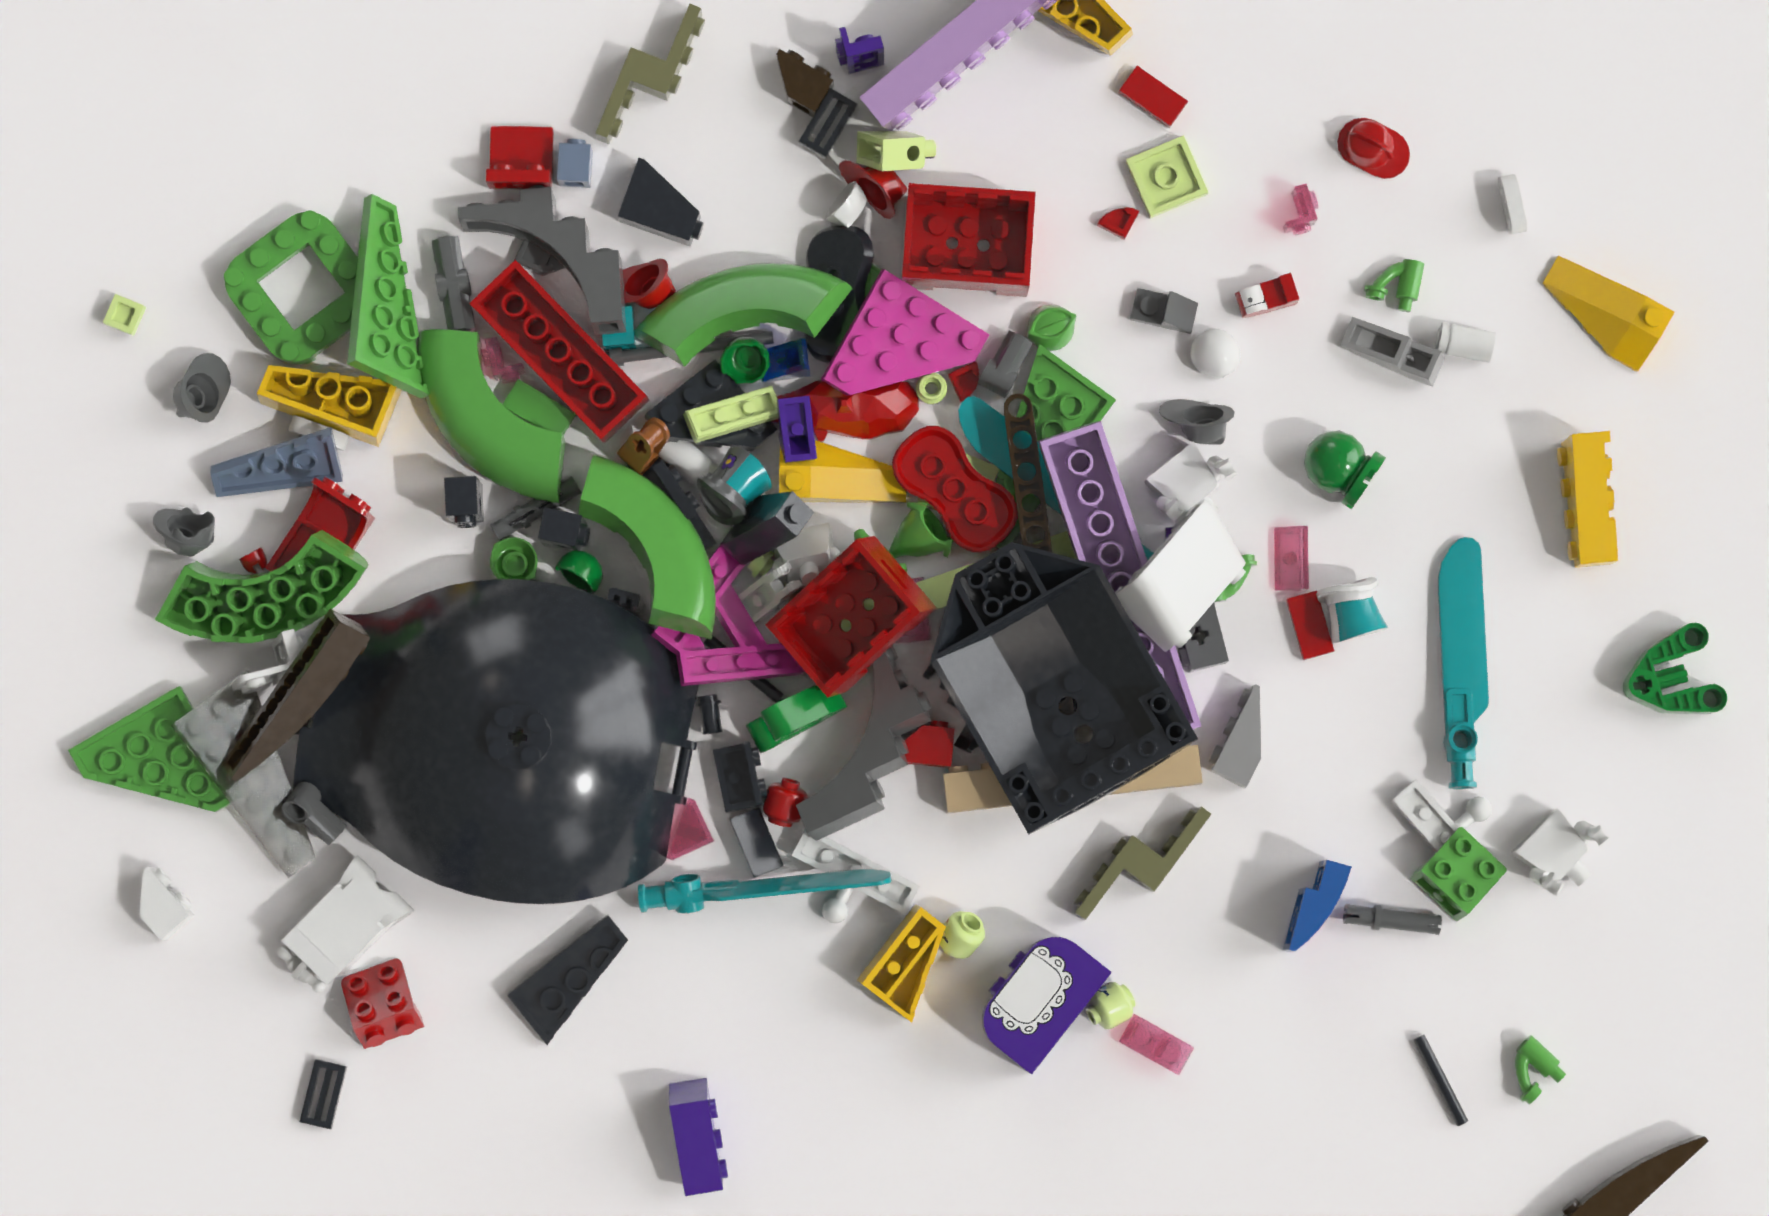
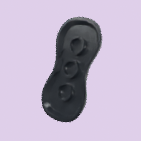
[804,225,874,363]

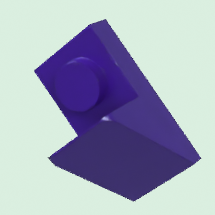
[776,396,817,463]

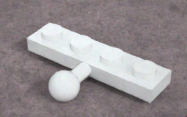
[1391,779,1492,852]
[792,830,920,923]

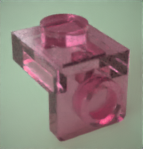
[1283,183,1318,236]
[481,336,526,384]

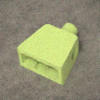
[856,131,936,171]

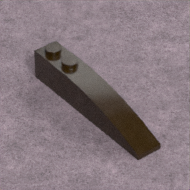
[222,608,370,782]
[1562,1135,1709,1216]

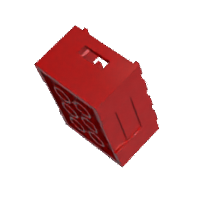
[902,183,1036,297]
[765,536,937,697]

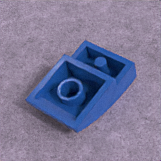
[1282,860,1352,952]

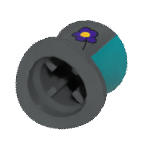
[697,447,772,526]

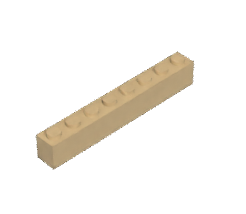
[943,745,1203,814]

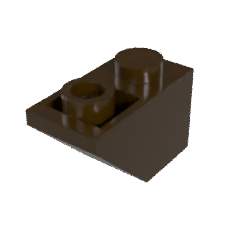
[776,48,834,117]

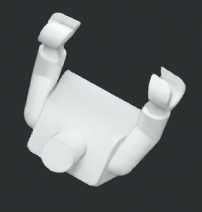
[1144,441,1238,523]
[772,522,841,614]
[1511,808,1610,896]

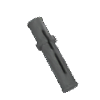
[490,476,582,541]
[1343,903,1442,935]

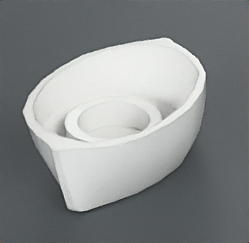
[825,181,867,228]

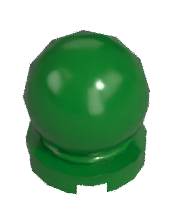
[1304,430,1386,509]

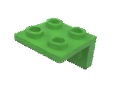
[1410,827,1507,922]

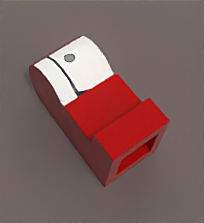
[1235,273,1300,318]

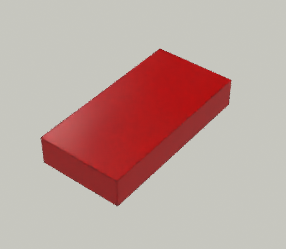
[1118,65,1188,128]
[1286,590,1335,660]

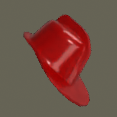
[1337,118,1410,179]
[839,160,907,219]
[623,258,676,309]

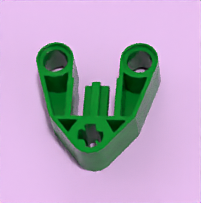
[1622,622,1728,714]
[745,685,847,754]

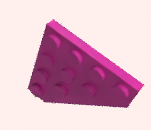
[821,269,990,396]

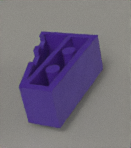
[669,1078,728,1196]

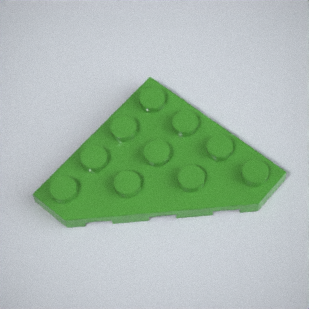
[68,686,244,813]

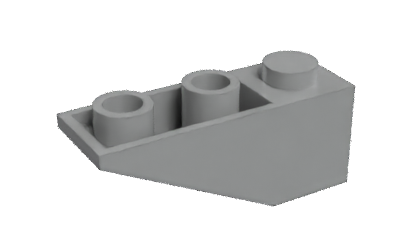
[1208,684,1261,788]

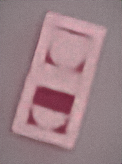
[1119,1014,1194,1076]

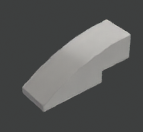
[1340,316,1445,387]

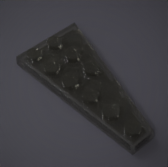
[171,669,316,878]

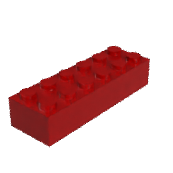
[469,260,650,444]

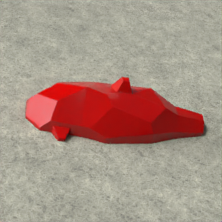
[771,380,919,442]

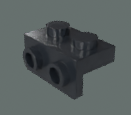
[713,741,767,813]

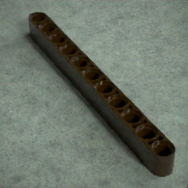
[1004,393,1075,715]

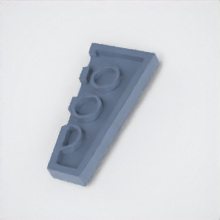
[210,427,343,497]

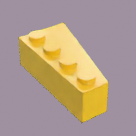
[1037,0,1133,56]
[257,365,402,447]
[1557,431,1618,568]

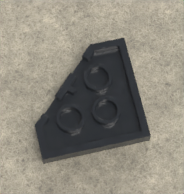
[644,359,778,452]

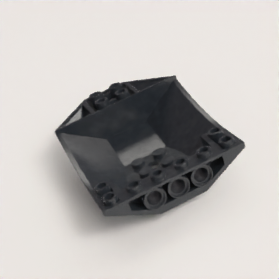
[930,542,1198,835]

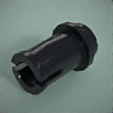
[696,694,723,735]

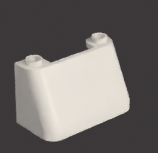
[1115,499,1246,652]

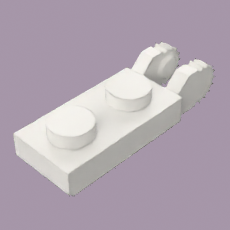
[738,562,803,623]

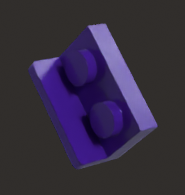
[835,27,885,75]

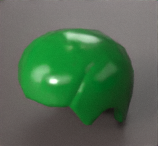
[720,337,770,384]
[555,550,604,594]

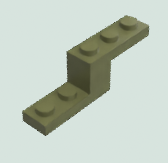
[595,3,705,144]
[1073,806,1211,921]

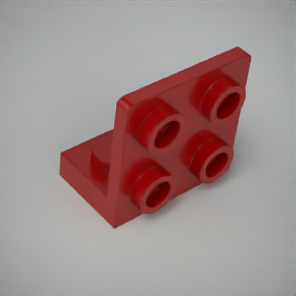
[486,126,554,189]

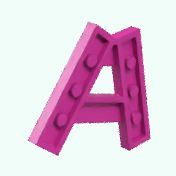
[651,545,805,686]

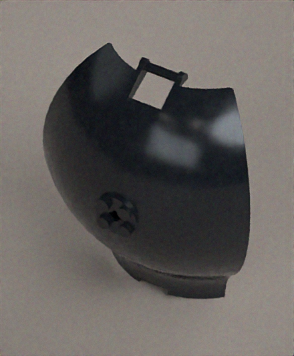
[293,579,699,904]

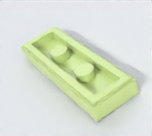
[683,386,778,443]

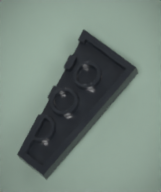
[507,914,628,1045]

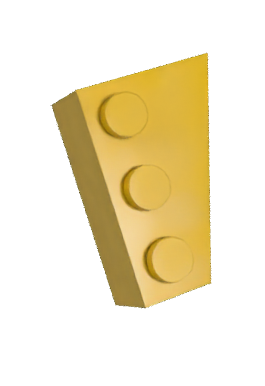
[857,904,946,1023]

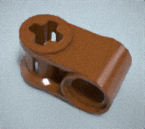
[617,418,670,475]

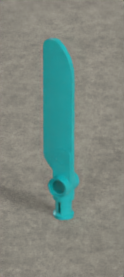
[958,396,1154,561]
[1438,537,1489,790]
[638,869,892,914]

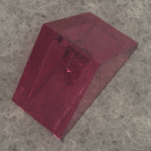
[667,798,715,861]

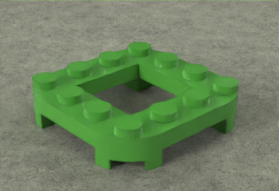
[224,210,358,365]

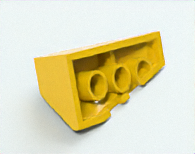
[1542,255,1675,372]
[779,440,906,503]

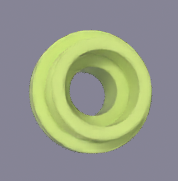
[916,373,947,404]
[747,551,774,578]

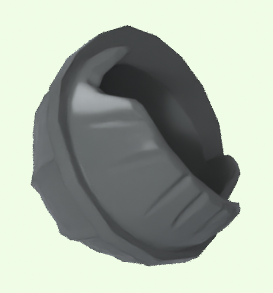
[152,507,215,557]

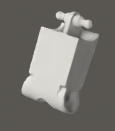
[277,855,415,993]

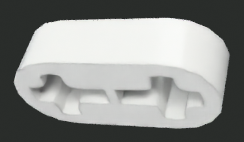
[1498,174,1527,235]
[288,415,350,451]

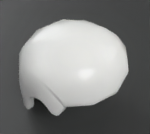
[1191,329,1240,378]

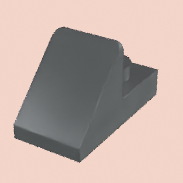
[1130,288,1198,334]

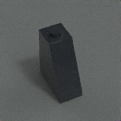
[618,158,704,247]
[720,491,814,565]

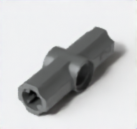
[432,236,475,331]

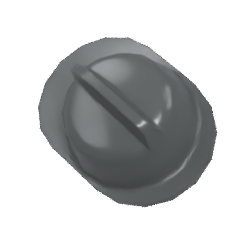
[173,353,231,423]
[1159,399,1235,445]

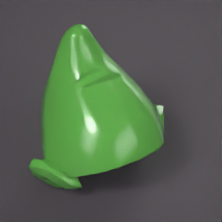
[889,502,953,558]

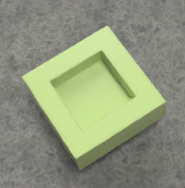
[103,294,146,336]

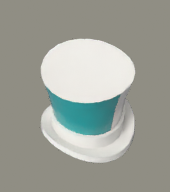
[1316,577,1389,644]

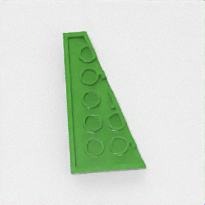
[347,194,429,399]
[995,344,1116,549]

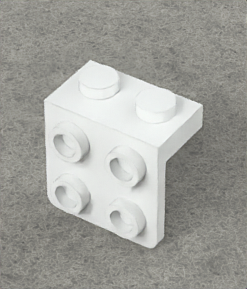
[232,629,304,694]

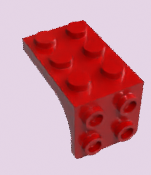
[265,476,375,571]

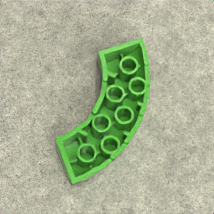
[634,263,852,367]
[418,329,566,503]
[578,454,716,639]
[155,530,369,643]

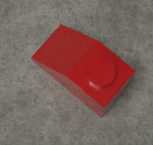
[904,720,955,768]

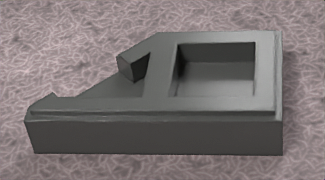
[514,240,565,276]

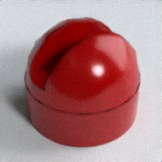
[239,547,267,574]

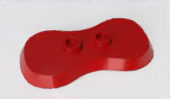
[892,426,1018,552]

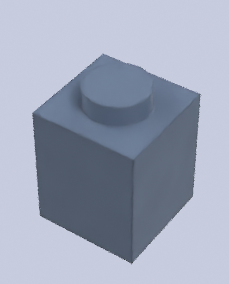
[557,139,593,188]

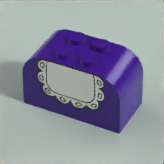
[982,937,1112,1075]

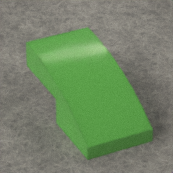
[503,379,576,436]

